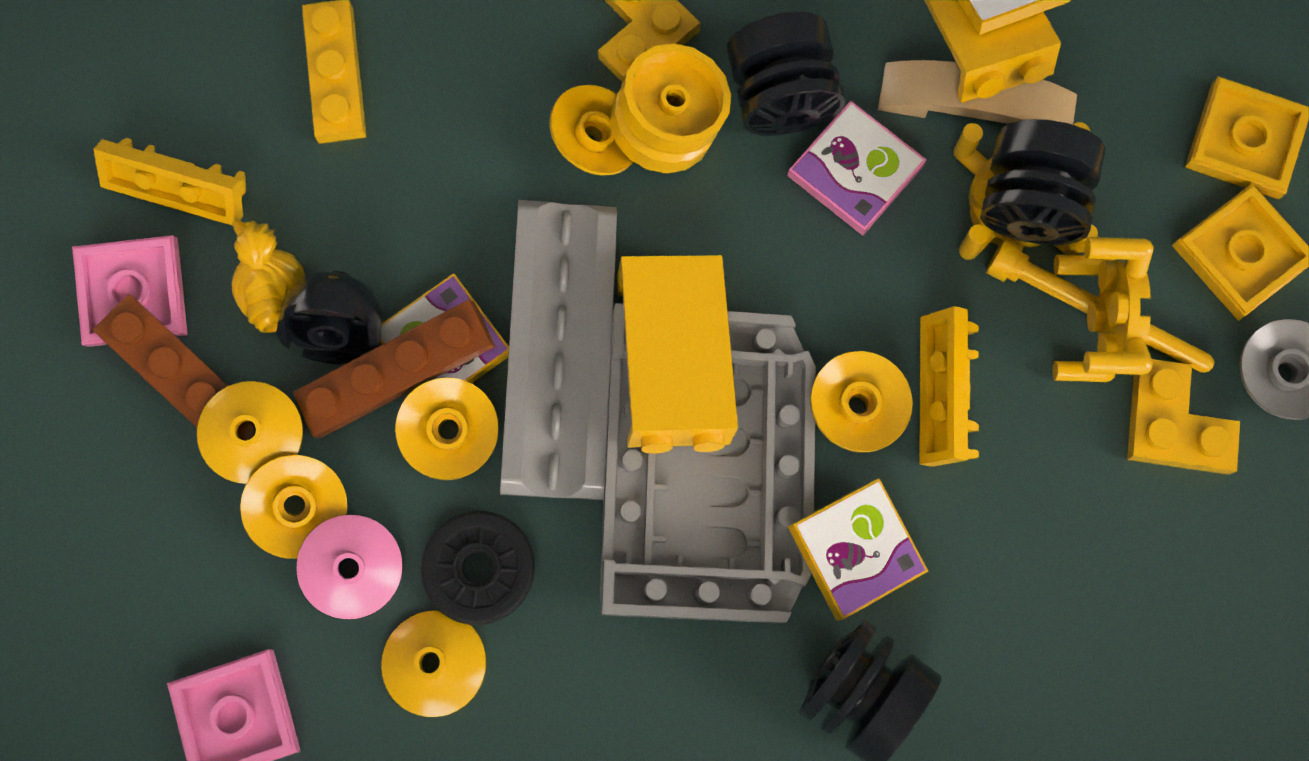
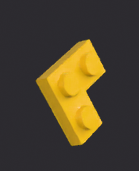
[598,0,700,82]
[1127,359,1240,475]

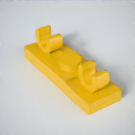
[93,138,246,226]
[919,306,979,467]

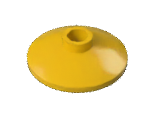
[549,85,633,175]
[810,351,913,453]
[395,378,499,480]
[197,381,303,484]
[240,455,347,559]
[381,611,486,717]

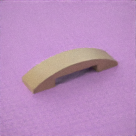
[878,60,1077,125]

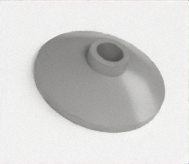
[1239,319,1309,420]

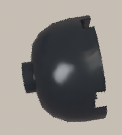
[276,271,382,364]

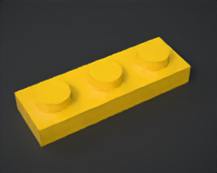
[302,0,367,144]

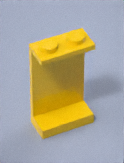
[924,0,1061,103]
[617,255,738,454]

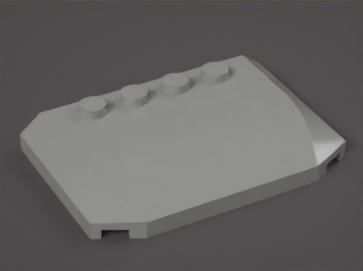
[599,303,816,623]

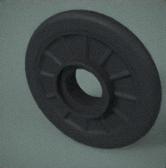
[421,511,535,625]

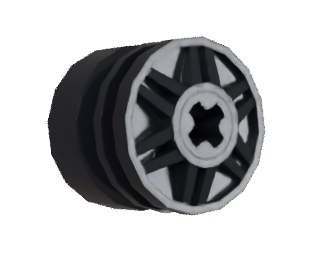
[727,12,845,136]
[980,119,1106,245]
[799,620,942,761]

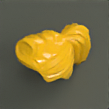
[231,220,306,333]

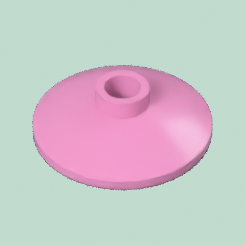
[297,515,402,619]

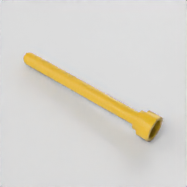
[985,238,1214,373]

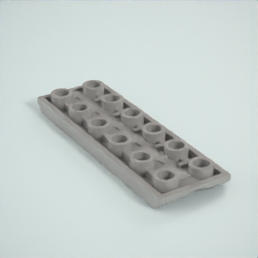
[500,200,617,501]

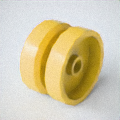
[610,43,731,174]

